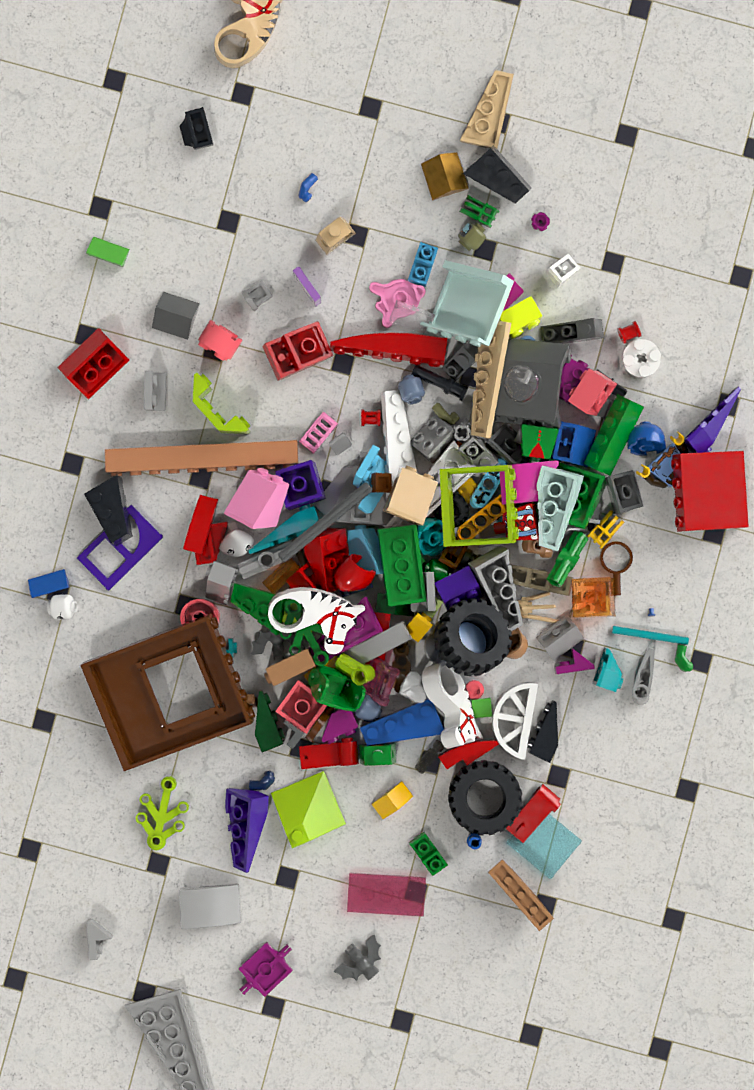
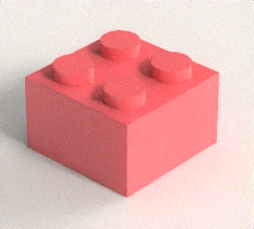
[568,368,617,416]
[275,679,327,734]

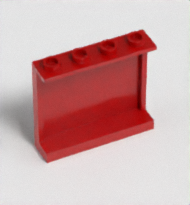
[671,451,749,532]

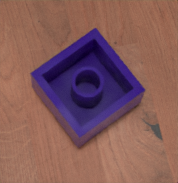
[275,460,326,510]
[435,566,483,610]

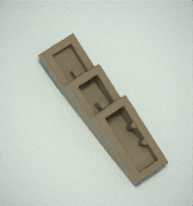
[510,564,573,596]

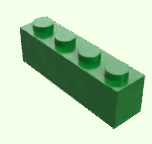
[584,394,644,476]

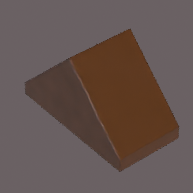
[438,536,469,570]

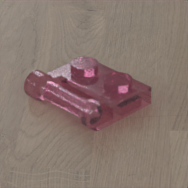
[363,657,400,707]

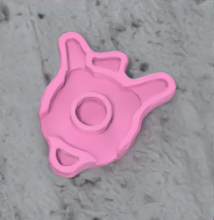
[369,279,426,328]

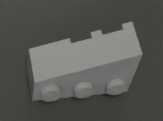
[205,561,239,605]

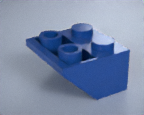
[551,421,596,468]

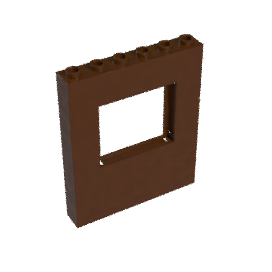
[80,613,255,771]

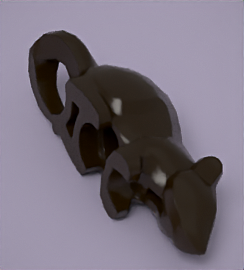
[392,641,411,693]

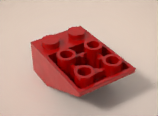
[304,527,349,593]

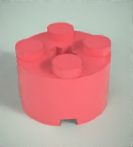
[198,320,243,361]
[180,599,220,624]

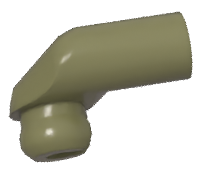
[432,403,460,425]

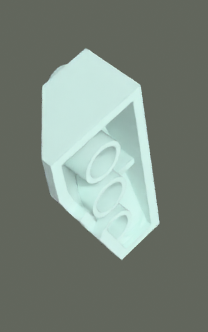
[537,466,584,551]

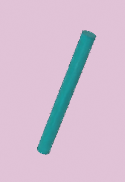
[612,626,689,645]

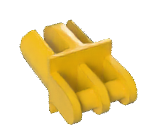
[587,510,625,549]

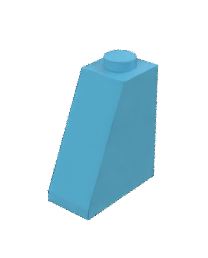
[347,525,383,574]

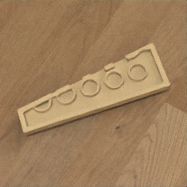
[471,321,511,438]

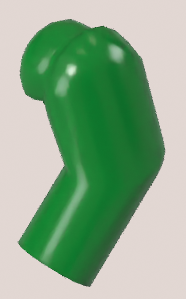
[675,644,693,672]

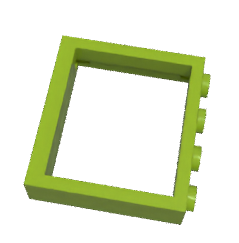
[439,465,519,547]

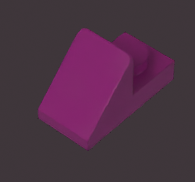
[554,648,595,674]

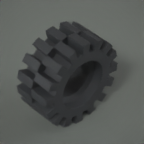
[434,494,469,528]

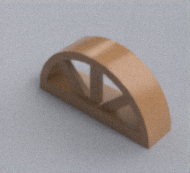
[488,859,554,931]

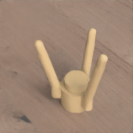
[517,592,559,623]

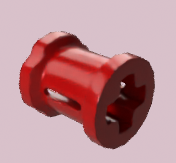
[617,321,642,344]
[361,409,380,427]

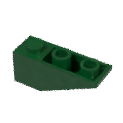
[255,690,286,753]

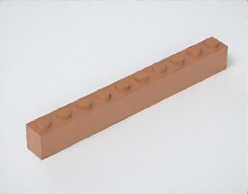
[105,440,299,477]

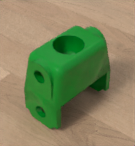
[308,666,366,711]

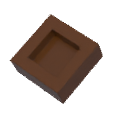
[371,473,392,493]

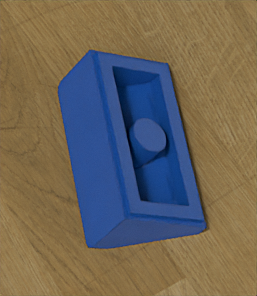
[28,569,70,598]

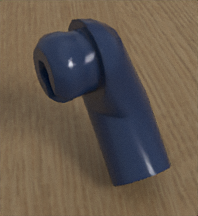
[249,771,275,790]

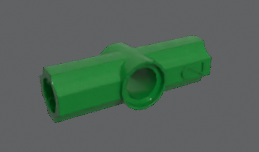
[546,531,588,587]

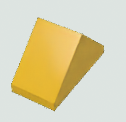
[372,781,413,819]

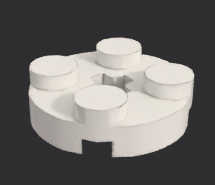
[622,339,661,378]

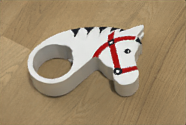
[268,587,365,654]
[422,662,483,749]

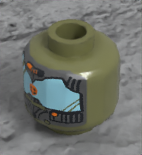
[458,222,486,251]

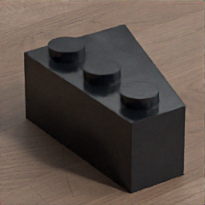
[84,475,133,546]

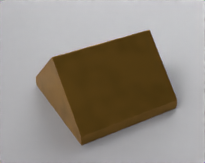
[421,152,469,200]

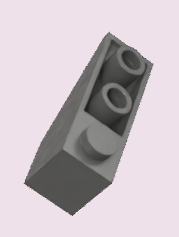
[540,318,604,344]

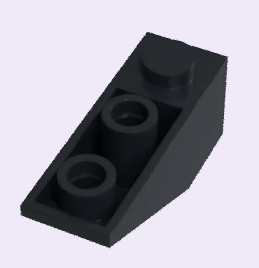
[527,700,558,763]

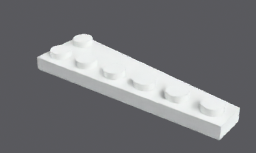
[381,390,417,501]
[383,441,476,529]

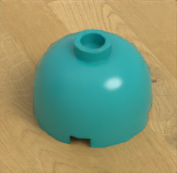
[417,517,446,556]

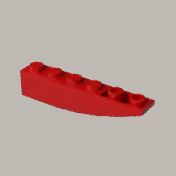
[330,333,448,367]

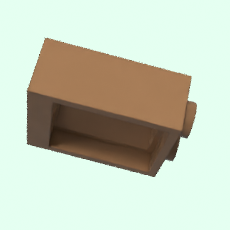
[264,648,316,686]

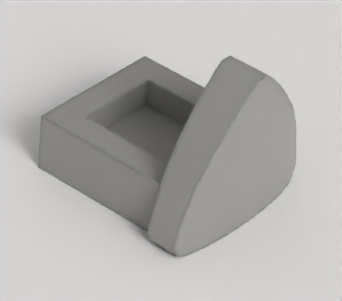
[242,280,273,311]

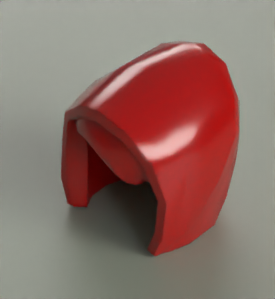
[334,554,376,591]

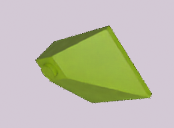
[271,771,346,848]

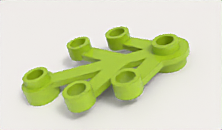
[135,776,189,850]

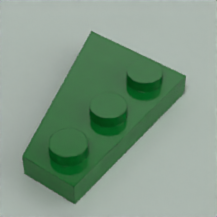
[230,583,287,635]

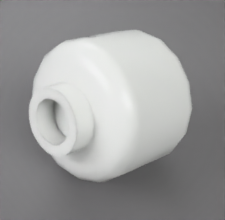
[47,594,77,620]

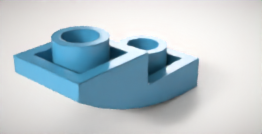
[408,242,438,287]

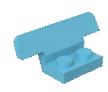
[353,445,387,514]

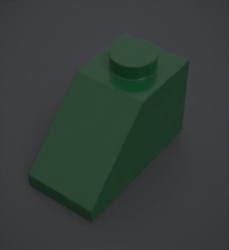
[375,593,414,616]

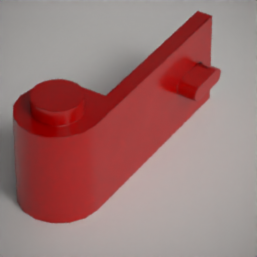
[299,737,359,770]
[506,784,561,843]

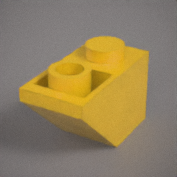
[406,612,433,642]

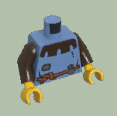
[636,431,689,488]

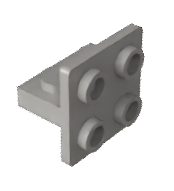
[411,415,456,464]

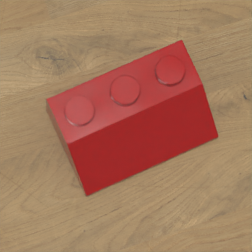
[57,328,130,400]

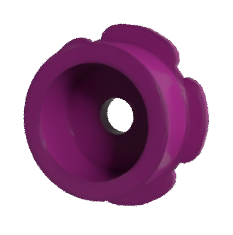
[531,212,550,231]

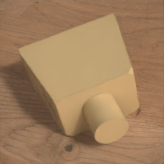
[315,217,356,255]

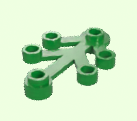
[280,598,329,666]

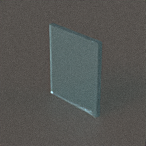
[507,814,582,879]

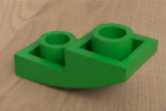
[409,832,448,876]

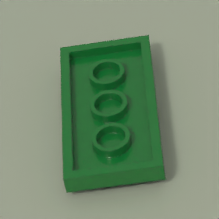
[377,525,427,607]

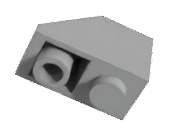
[458,436,499,475]

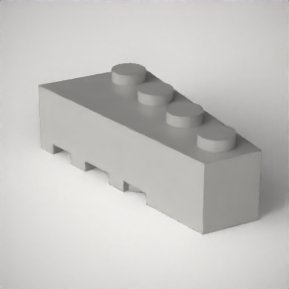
[468,545,523,631]

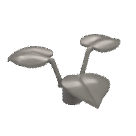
[399,634,446,717]

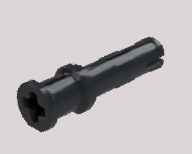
[411,365,469,402]

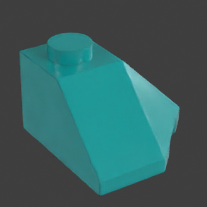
[592,648,624,692]

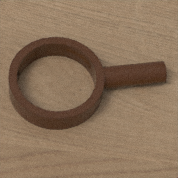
[600,541,633,596]
[305,706,335,742]

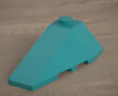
[248,504,319,554]

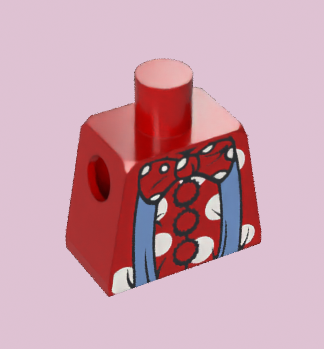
[493,503,539,540]

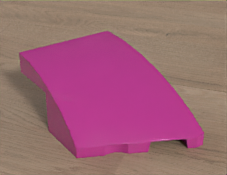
[499,461,559,505]

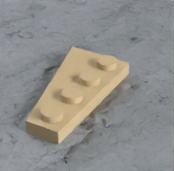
[460,70,514,148]

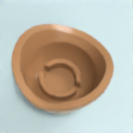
[507,628,528,659]

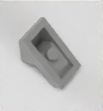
[86,919,113,960]

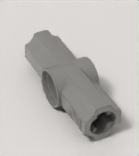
[237,541,296,579]

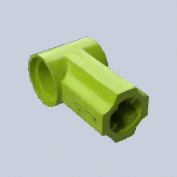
[335,653,375,685]

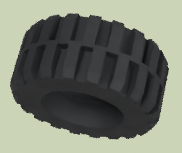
[434,598,512,677]
[448,760,522,836]

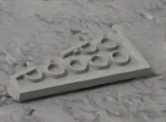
[125,989,209,1090]

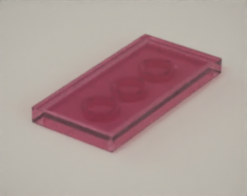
[347,873,426,917]

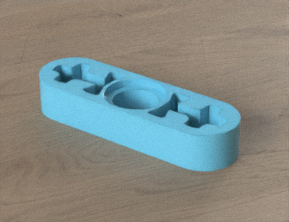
[470,459,506,509]

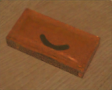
[262,558,301,593]

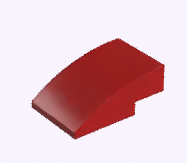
[262,321,334,381]

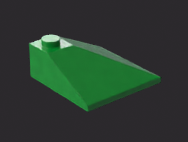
[534,460,606,529]

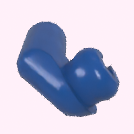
[298,173,318,202]

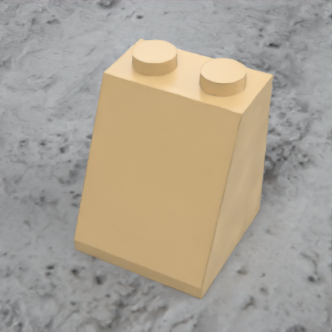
[382,465,438,525]

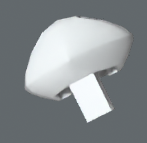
[219,522,254,557]

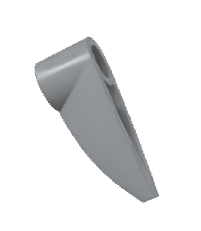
[632,648,654,705]

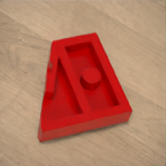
[195,522,228,565]

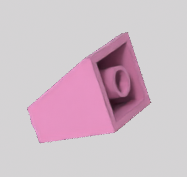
[224,468,289,529]

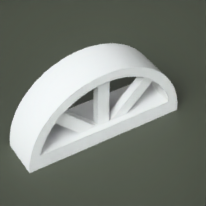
[492,682,538,760]

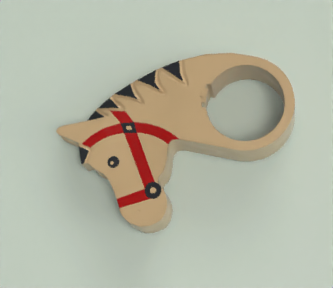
[214,0,283,68]

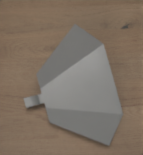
[313,451,394,525]

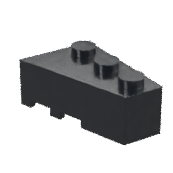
[463,145,531,204]

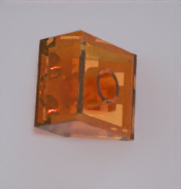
[571,577,616,618]

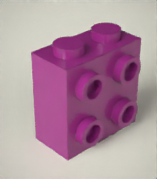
[537,355,589,404]

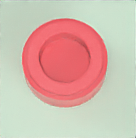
[465,680,484,700]

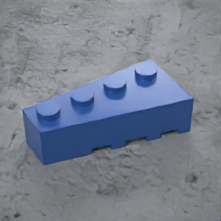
[360,698,444,746]

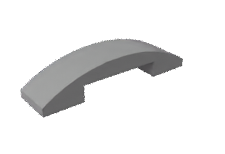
[339,621,412,664]

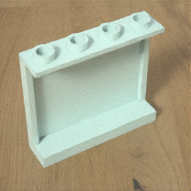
[420,260,514,347]

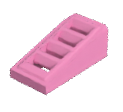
[299,412,338,454]

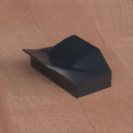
[179,107,214,150]

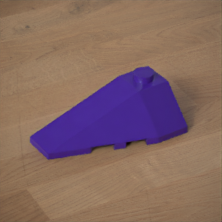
[684,386,741,453]
[225,788,269,873]

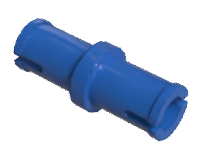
[467,833,482,850]

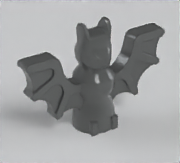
[251,622,305,660]
[334,935,381,981]

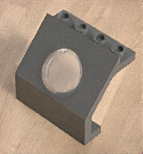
[494,338,571,429]

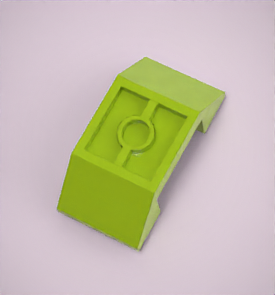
[193,372,251,434]

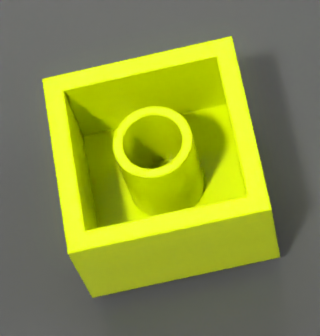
[499,296,543,339]

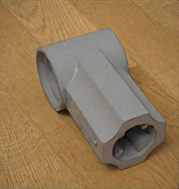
[454,418,473,442]

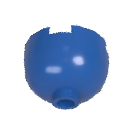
[627,421,666,456]

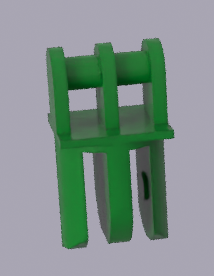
[459,195,500,228]

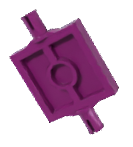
[239,942,293,997]

